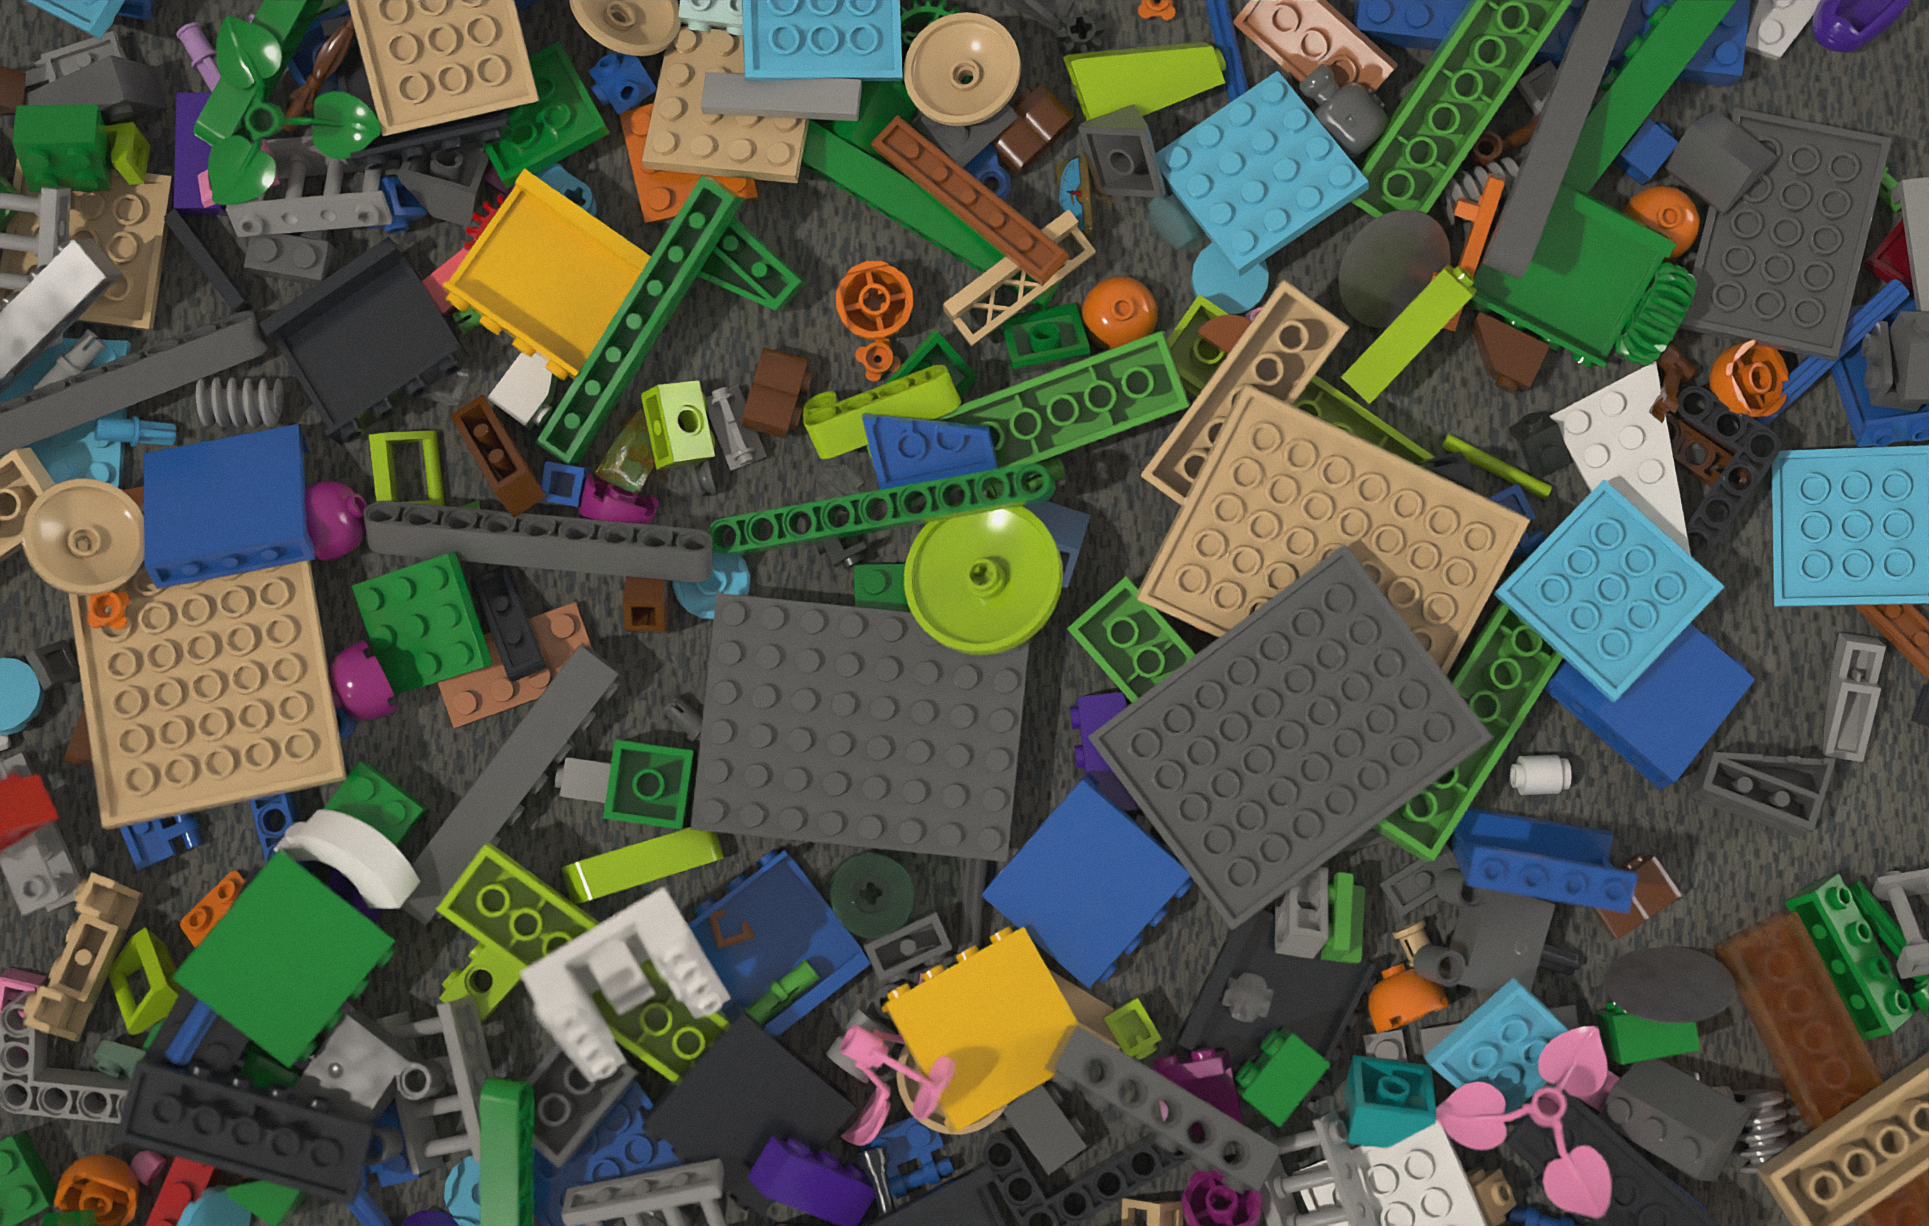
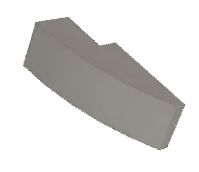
[1823,632,1886,762]

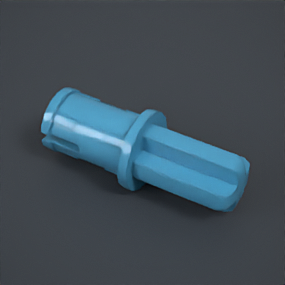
[94,416,177,447]

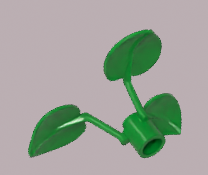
[208,16,382,205]

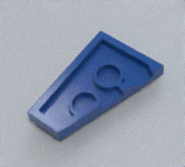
[862,413,998,490]

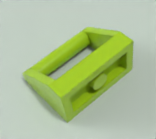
[369,431,445,506]
[108,927,182,1035]

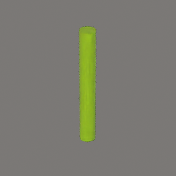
[1441,434,1552,500]

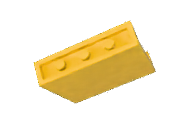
[442,169,651,380]
[881,926,1080,1135]

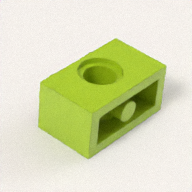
[641,380,715,470]
[439,942,523,1025]

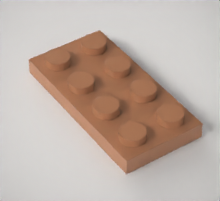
[1233,0,1398,93]
[437,602,594,729]

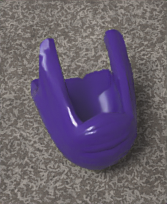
[1812,0,1912,53]

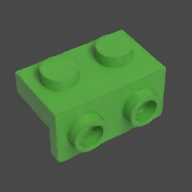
[1321,872,1365,964]

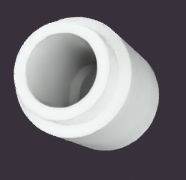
[1510,755,1571,795]

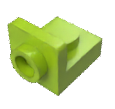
[105,122,151,185]
[1103,997,1162,1060]

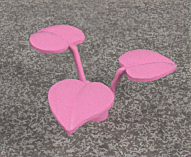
[840,973,955,1146]
[1436,1026,1611,1218]

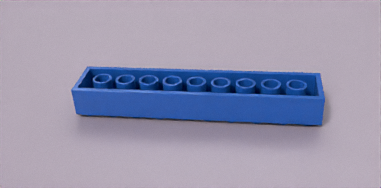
[1352,0,1750,87]

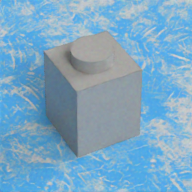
[555,757,611,803]

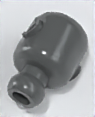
[1299,64,1389,159]

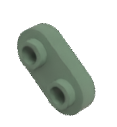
[93,1040,146,1078]

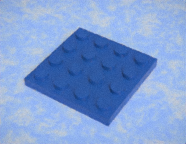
[533,1079,686,1226]

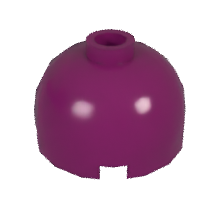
[578,473,659,525]
[305,480,367,561]
[328,640,398,721]
[1182,1169,1262,1226]

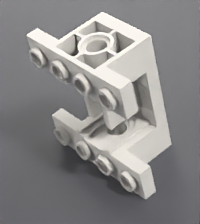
[520,887,731,1082]

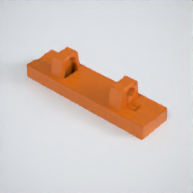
[1429,172,1505,332]

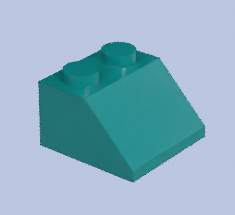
[1344,1055,1437,1149]

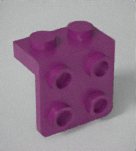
[1148,1047,1244,1138]

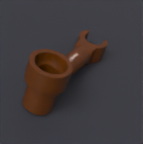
[1468,118,1539,170]
[1649,340,1696,423]

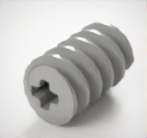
[1439,157,1519,226]
[196,377,284,428]
[1733,1089,1789,1174]

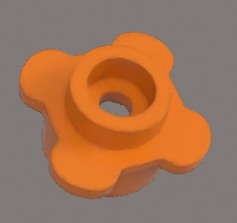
[1137,0,1176,21]
[855,338,901,382]
[87,591,131,630]

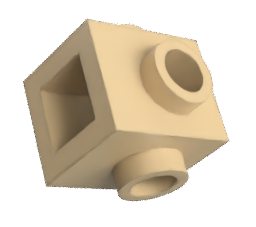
[1465,1167,1517,1226]

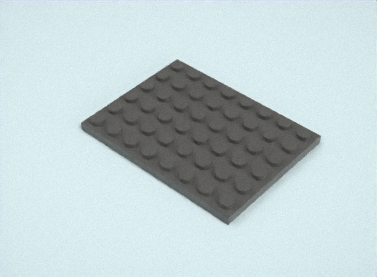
[1088,544,1493,930]
[691,593,1030,862]

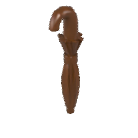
[283,16,355,132]

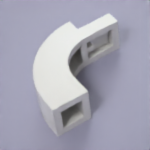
[274,810,420,909]

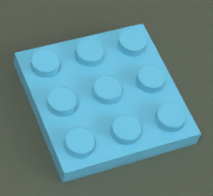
[1425,977,1571,1114]

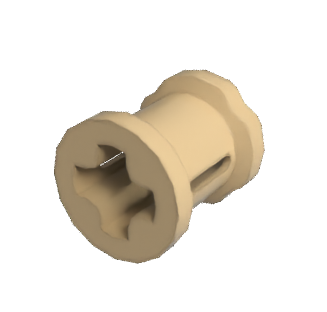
[1392,919,1431,969]

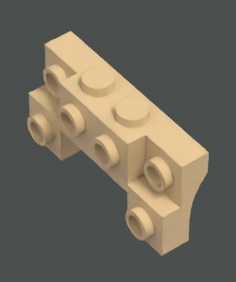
[23,873,144,1042]

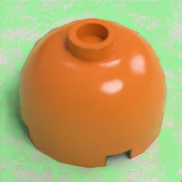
[1622,185,1700,264]
[836,261,913,340]
[1081,276,1158,352]
[1709,339,1788,419]
[1368,963,1451,1034]
[54,1154,139,1226]

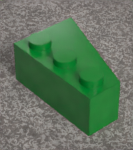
[697,216,808,312]

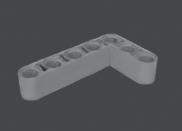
[0,991,131,1124]

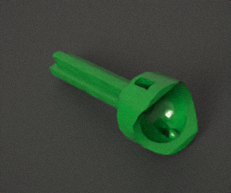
[1848,880,1929,1019]

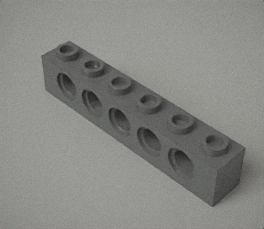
[1045,1025,1281,1194]

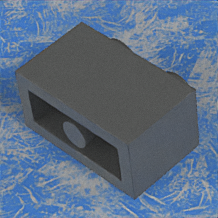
[1003,1082,1088,1175]

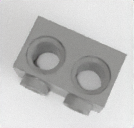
[1275,866,1328,959]

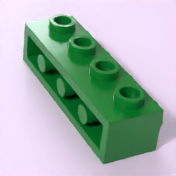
[1785,873,1916,1042]

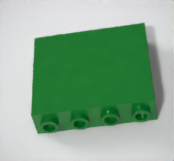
[1468,181,1676,368]
[173,847,396,1068]

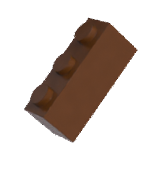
[450,395,547,518]

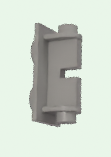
[706,385,767,471]

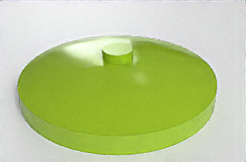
[904,498,1063,655]

